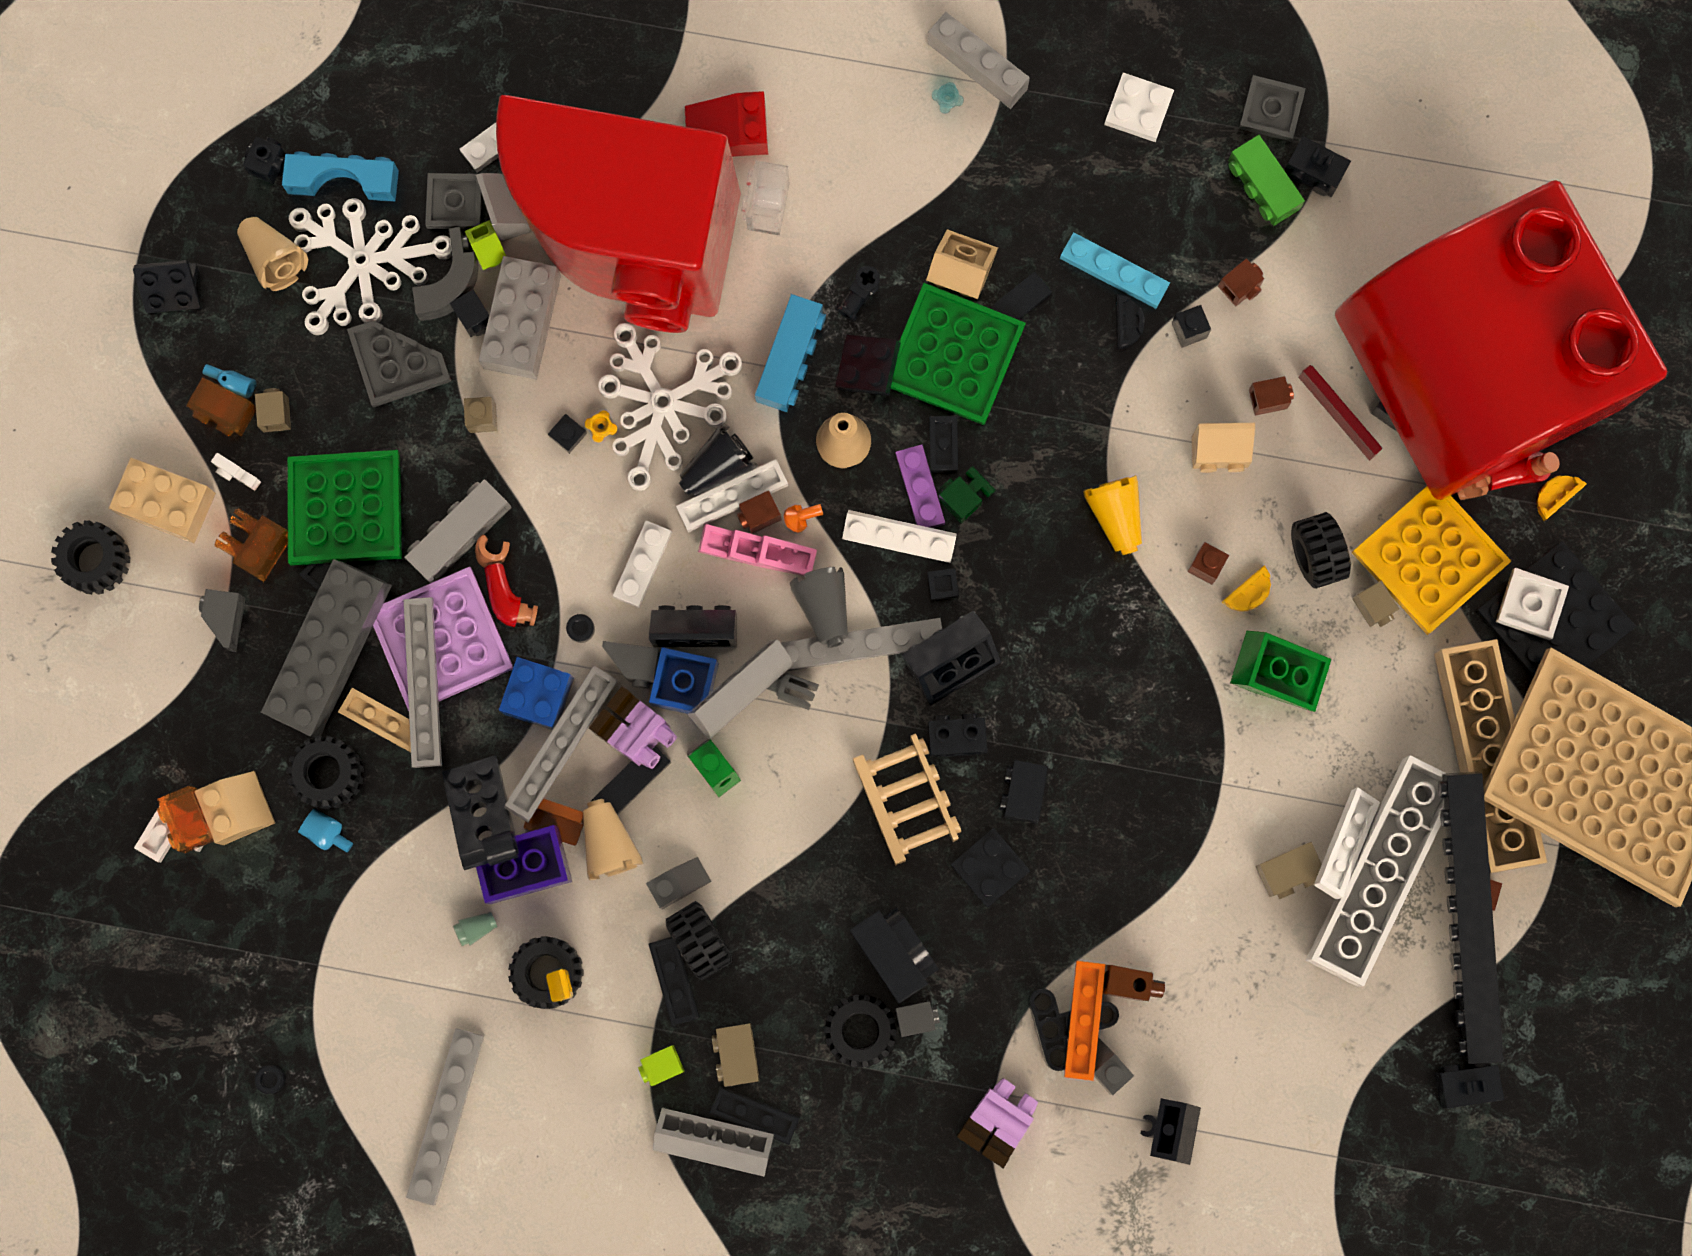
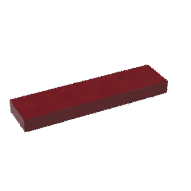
[1298,365,1382,461]

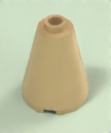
[237,217,308,291]
[816,413,871,468]
[583,799,643,881]

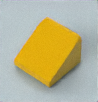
[546,969,573,1002]

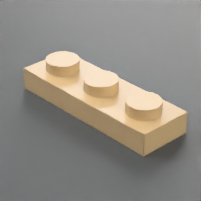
[338,688,411,752]

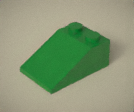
[1230,630,1332,712]

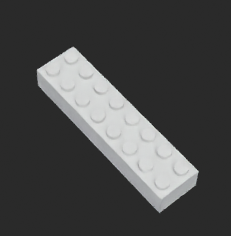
[1306,755,1446,987]

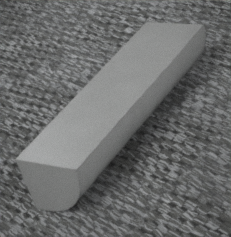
[687,639,792,740]
[653,1108,774,1177]

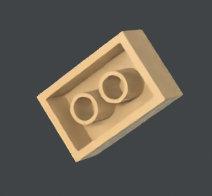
[109,458,216,543]

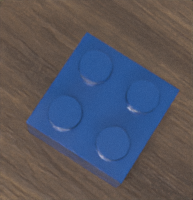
[649,647,719,714]
[499,657,574,730]

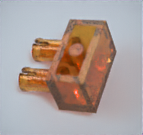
[214,508,288,582]

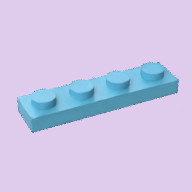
[1060,232,1170,309]

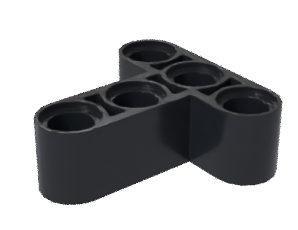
[1028,989,1119,1071]

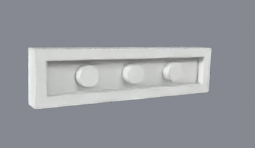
[676,459,788,533]
[842,510,957,563]
[1314,787,1380,900]

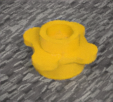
[585,410,617,443]

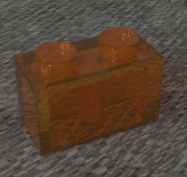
[186,377,256,437]
[157,786,214,853]

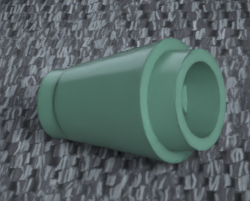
[453,912,497,946]

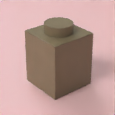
[255,388,291,432]
[464,397,497,433]
[1353,580,1399,627]

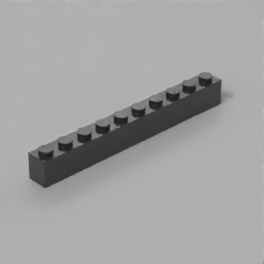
[1438,771,1504,1064]

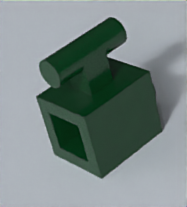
[939,466,996,524]

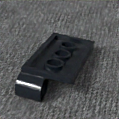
[442,755,520,871]

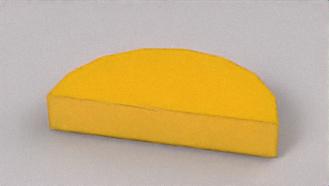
[1536,475,1586,521]
[1222,565,1271,612]

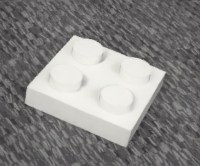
[1104,73,1174,142]
[1496,568,1569,640]

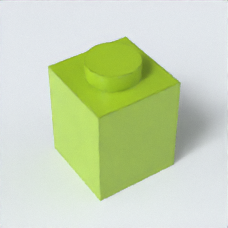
[465,220,507,270]
[638,1045,685,1086]

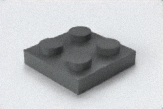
[1239,75,1306,142]
[425,173,483,229]

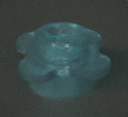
[932,82,964,114]

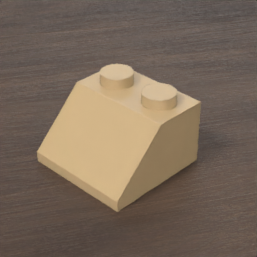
[926,229,998,299]
[1191,423,1255,473]
[194,771,275,845]

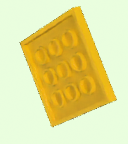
[1351,486,1511,635]

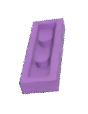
[895,445,945,528]

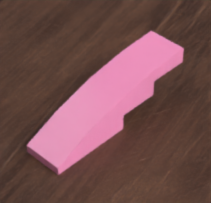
[698,524,817,576]

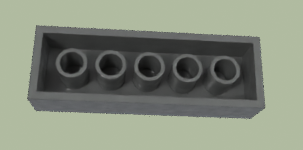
[261,559,392,737]

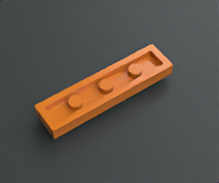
[1064,961,1106,1081]

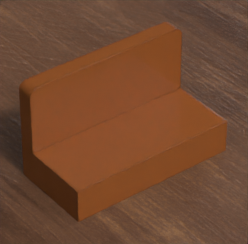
[523,799,584,846]

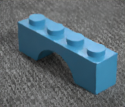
[282,151,399,201]

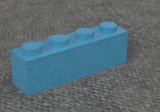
[755,294,826,412]

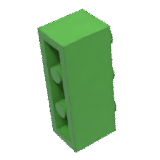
[1228,135,1305,226]

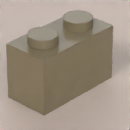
[1255,842,1322,900]
[712,1023,760,1087]

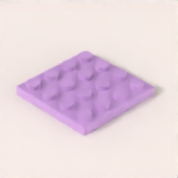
[373,567,513,711]

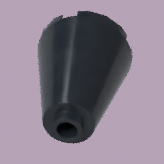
[679,423,758,496]

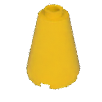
[1083,475,1142,555]

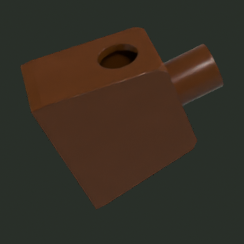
[1103,965,1165,1002]

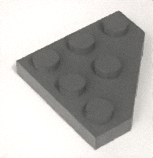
[347,321,452,407]

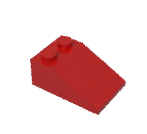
[685,91,768,157]

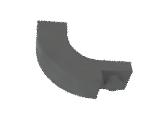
[412,227,479,321]

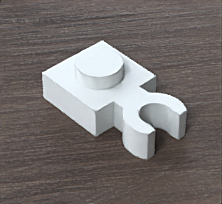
[211,453,261,491]

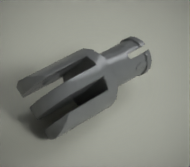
[767,673,819,710]

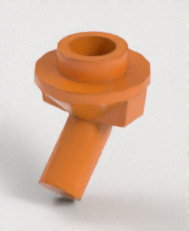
[784,504,823,533]

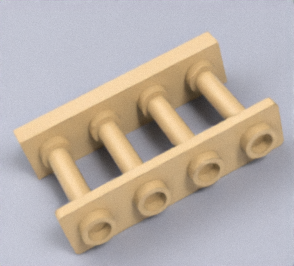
[853,734,961,866]

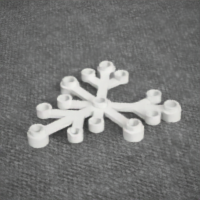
[289,198,452,335]
[598,323,742,491]

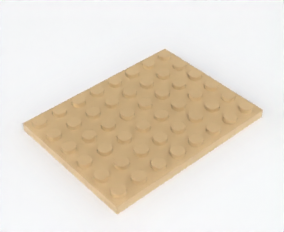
[1483,648,1692,907]

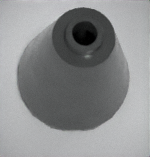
[790,567,848,648]

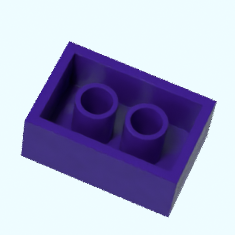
[476,825,573,904]

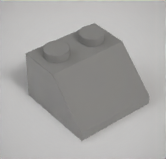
[476,173,531,242]

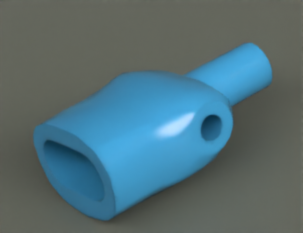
[203,364,256,399]
[298,808,353,852]

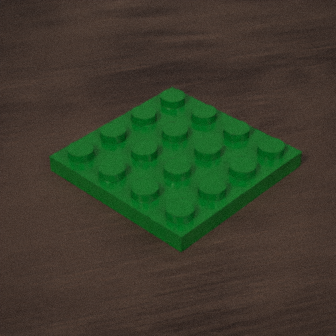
[891,283,1026,425]
[288,450,402,566]

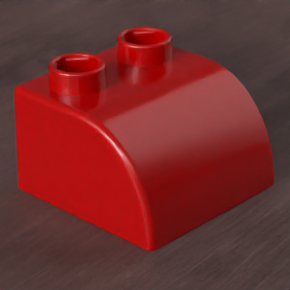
[496,95,741,333]
[1335,180,1667,500]

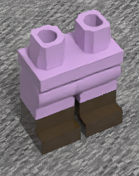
[589,686,677,769]
[957,1078,1038,1169]

